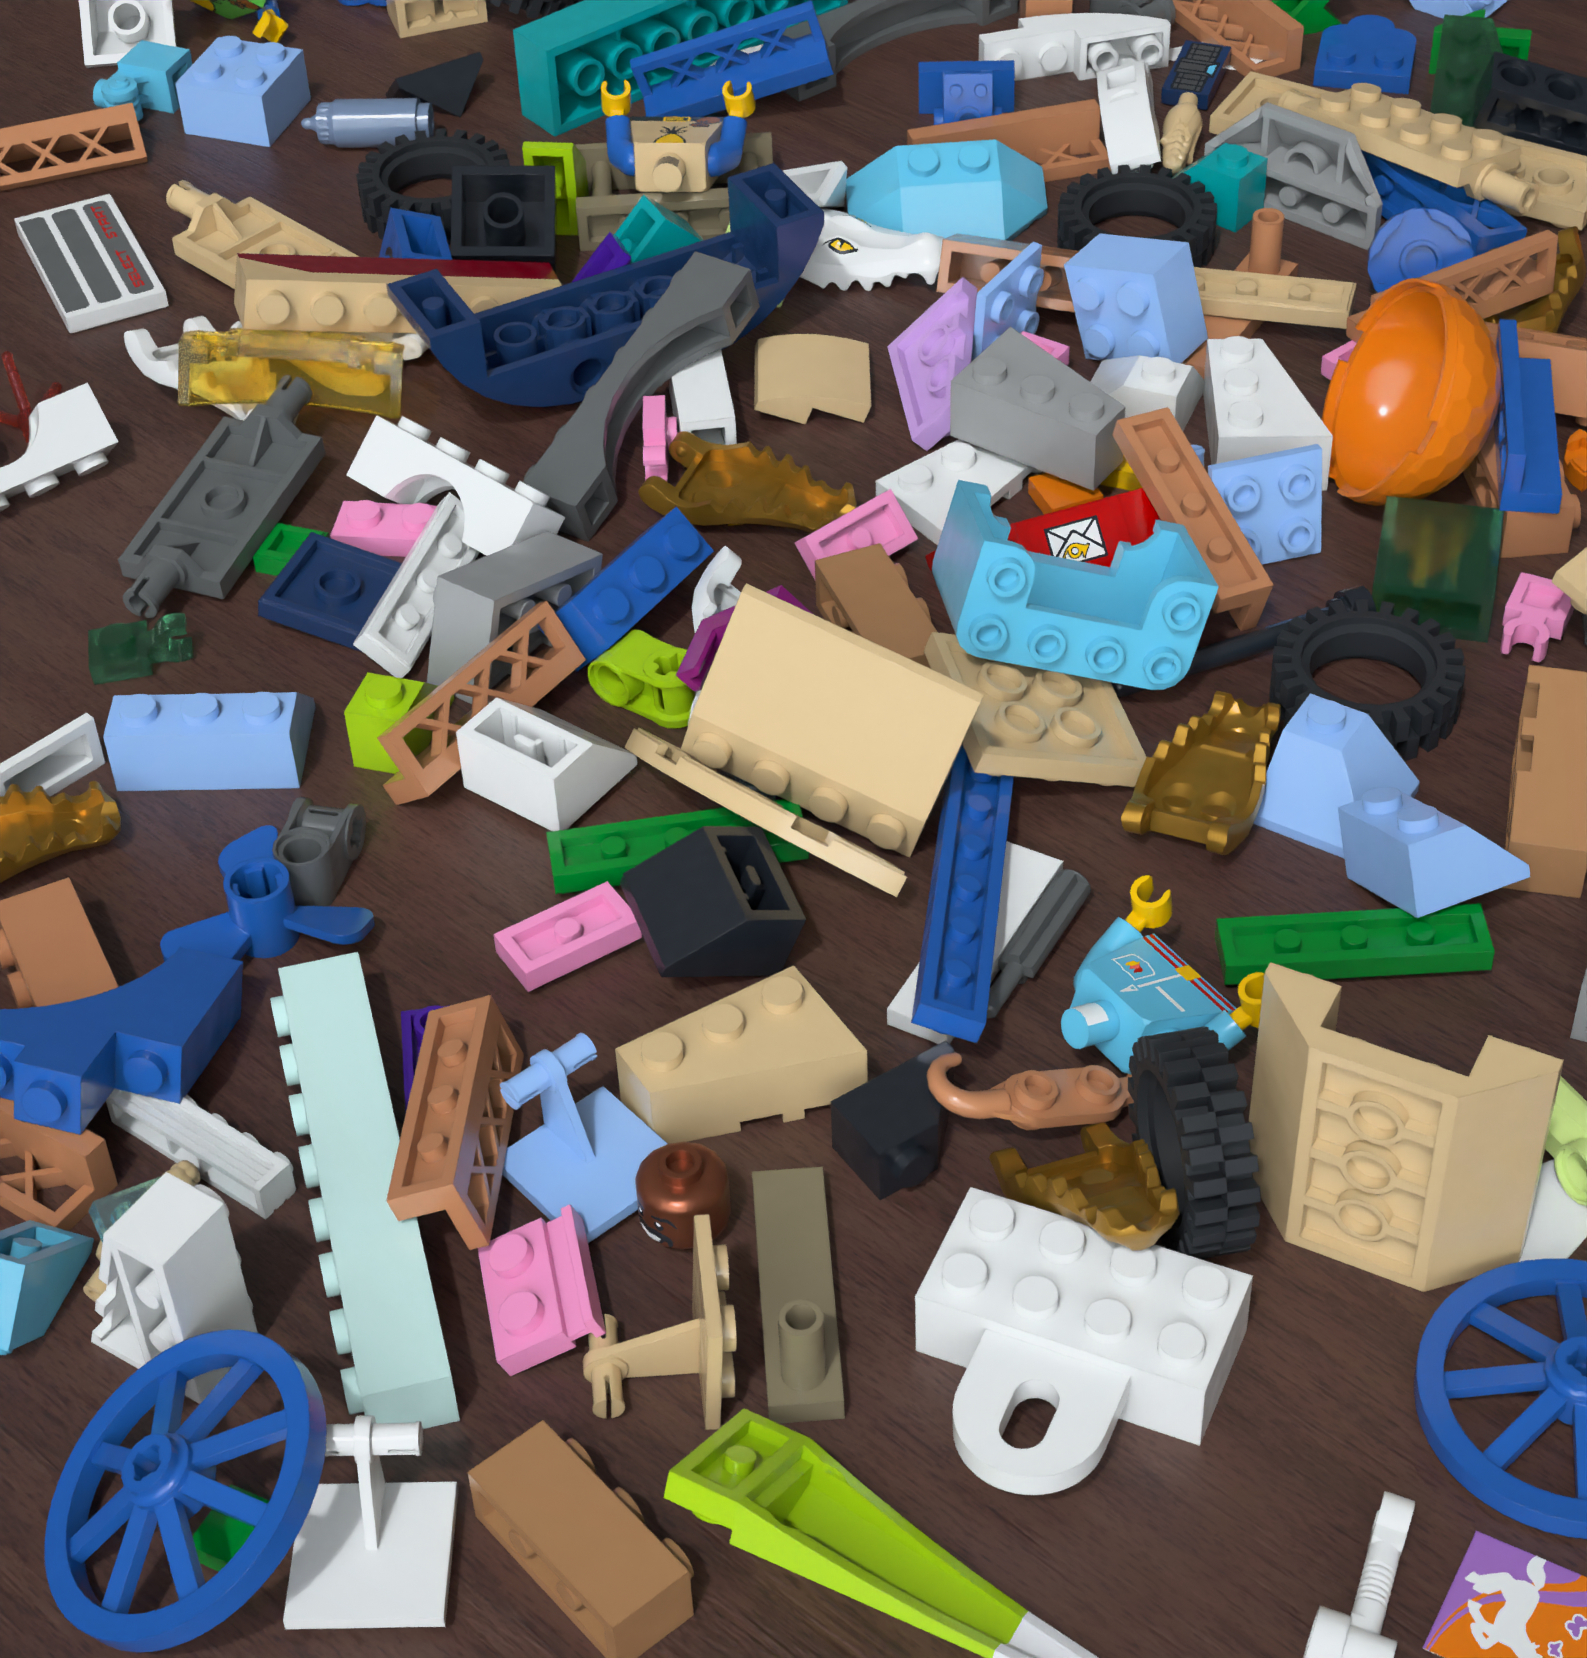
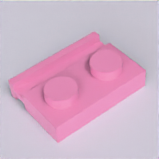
[478,1204,606,1376]

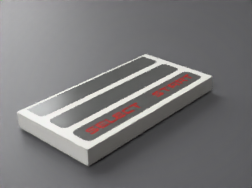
[14,194,169,333]

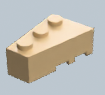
[615,965,868,1144]

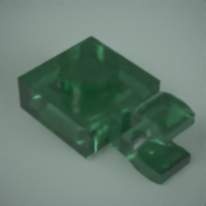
[88,613,194,685]

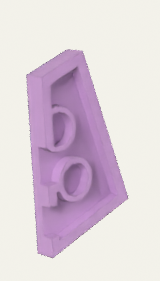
[887,277,977,451]

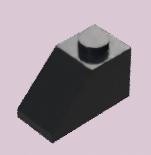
[831,1041,954,1200]

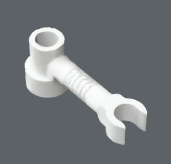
[1303,1491,1415,1658]

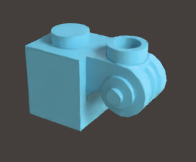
[93,40,193,121]

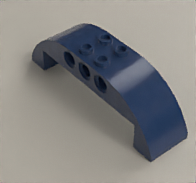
[386,163,825,407]

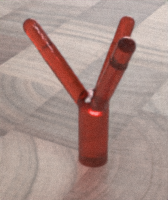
[0,351,62,446]

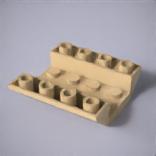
[1248,962,1564,1292]

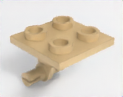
[583,1214,737,1430]

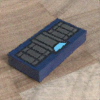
[1161,40,1232,110]

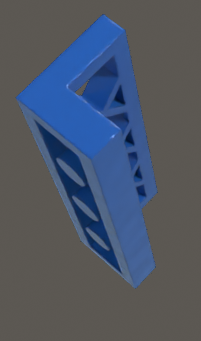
[630,0,834,117]
[1361,150,1528,257]
[1494,319,1562,514]

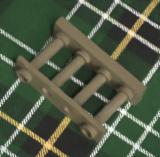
[575,132,773,252]

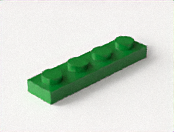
[546,799,809,894]
[1215,904,1495,985]

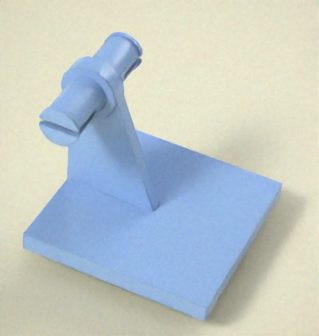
[971,242,1044,362]
[1191,444,1322,565]
[500,1032,668,1243]

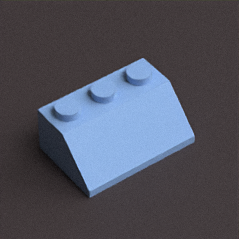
[103,692,315,791]

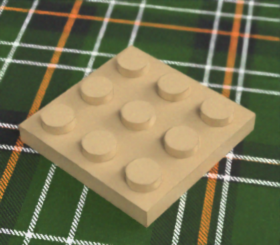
[924,632,1147,787]

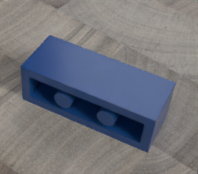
[538,507,714,672]

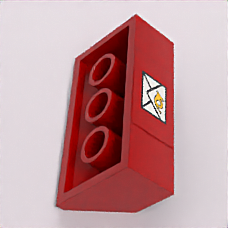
[925,488,1162,572]

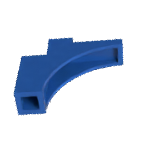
[0,947,243,1135]

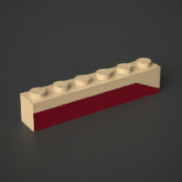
[234,253,562,333]

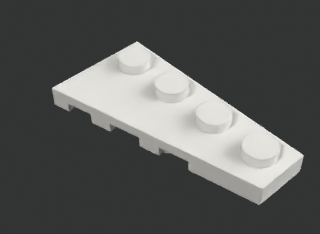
[876,439,1042,545]

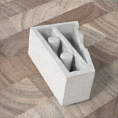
[1203,336,1333,491]
[91,1172,257,1404]

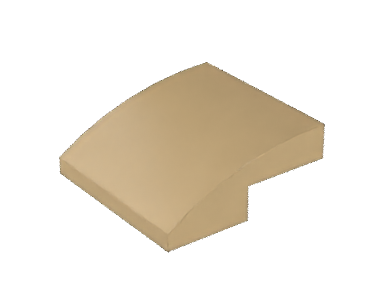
[754,334,871,424]

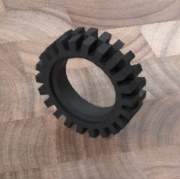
[357,129,510,240]
[1057,164,1217,268]
[1269,599,1466,761]
[1128,1026,1261,1259]

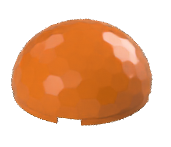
[1322,278,1501,506]

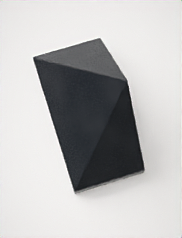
[385,51,483,117]

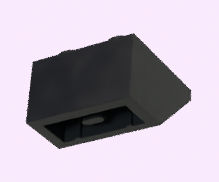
[620,826,806,977]

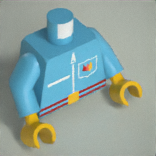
[1061,875,1265,1075]

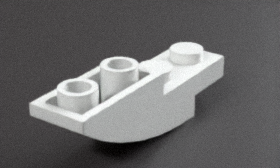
[979,13,1171,81]
[1097,59,1161,174]

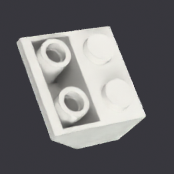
[456,697,638,831]

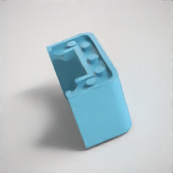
[932,480,1219,690]

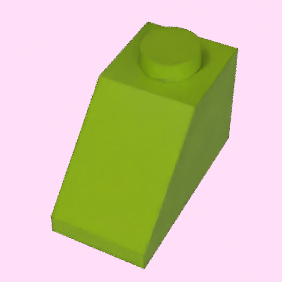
[522,141,589,236]
[344,672,455,774]

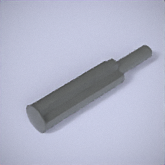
[987,869,1091,1018]

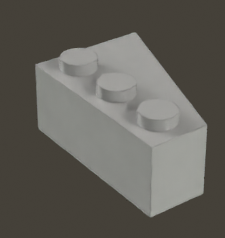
[950,327,1125,491]
[427,531,603,704]

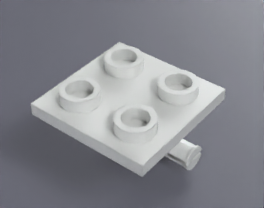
[283,1415,458,1629]

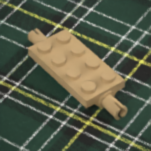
[1278,83,1539,214]
[166,180,359,289]

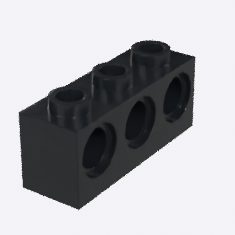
[1473,51,1587,156]

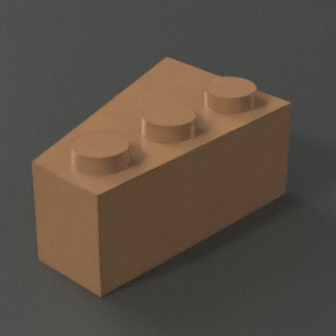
[1502,665,1587,898]

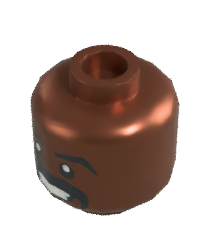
[635,1142,731,1249]

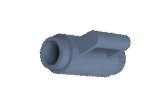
[301,98,434,148]

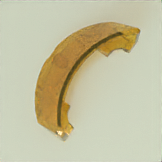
[178,328,405,419]

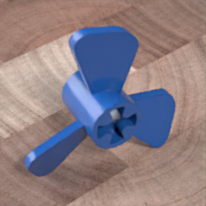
[160,825,375,962]

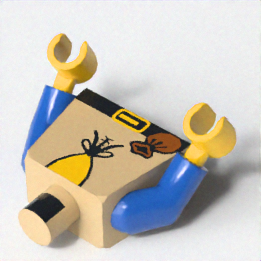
[601,80,755,193]

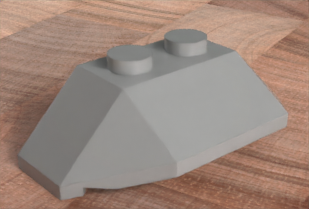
[1204,102,1383,250]

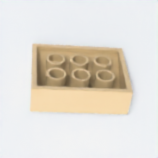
[681,583,984,858]

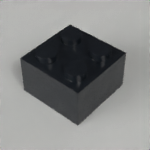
[451,165,557,276]

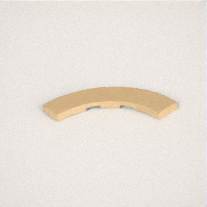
[624,728,907,897]

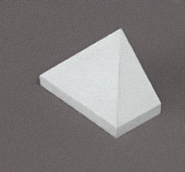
[783,161,847,209]
[0,713,105,797]

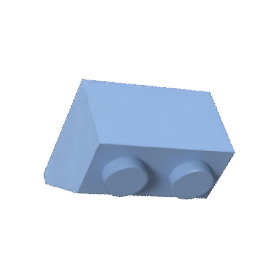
[1338,787,1530,918]

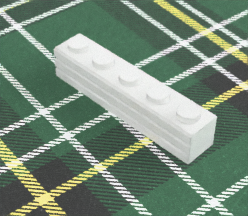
[106,1089,296,1219]

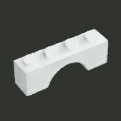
[0,383,118,512]
[347,415,565,556]

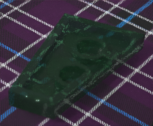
[1430,14,1506,136]

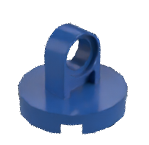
[1367,208,1474,293]

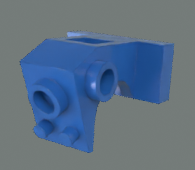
[919,60,1015,125]

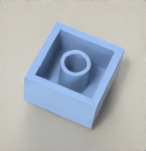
[175,36,311,147]
[1064,233,1208,363]

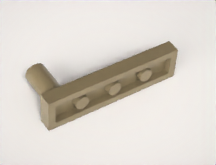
[752,1167,845,1424]

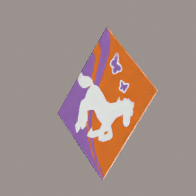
[1423,1531,1587,1658]

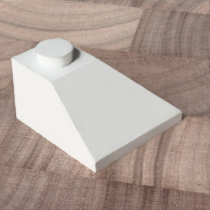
[79,0,177,68]
[1090,355,1204,431]

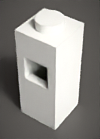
[668,349,737,467]

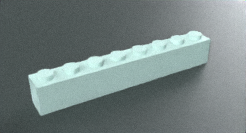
[270,952,460,1429]

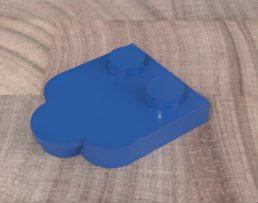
[1313,15,1416,94]

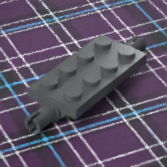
[118,375,326,618]

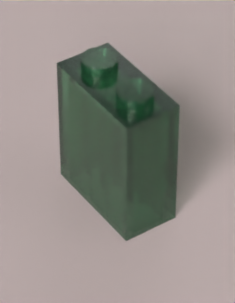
[1372,496,1504,643]

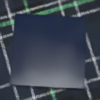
[258,532,402,652]

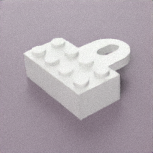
[915,1187,1253,1495]

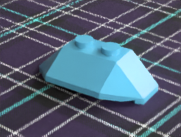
[845,139,1048,241]

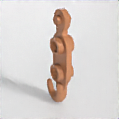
[927,1052,1134,1130]

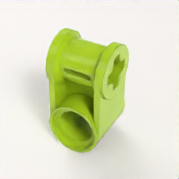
[587,629,696,728]

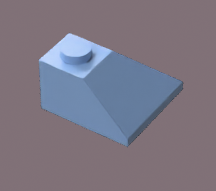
[1253,693,1420,859]

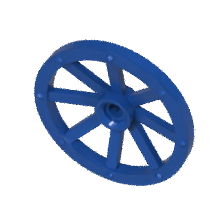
[1414,1258,1587,1539]
[44,1329,327,1653]

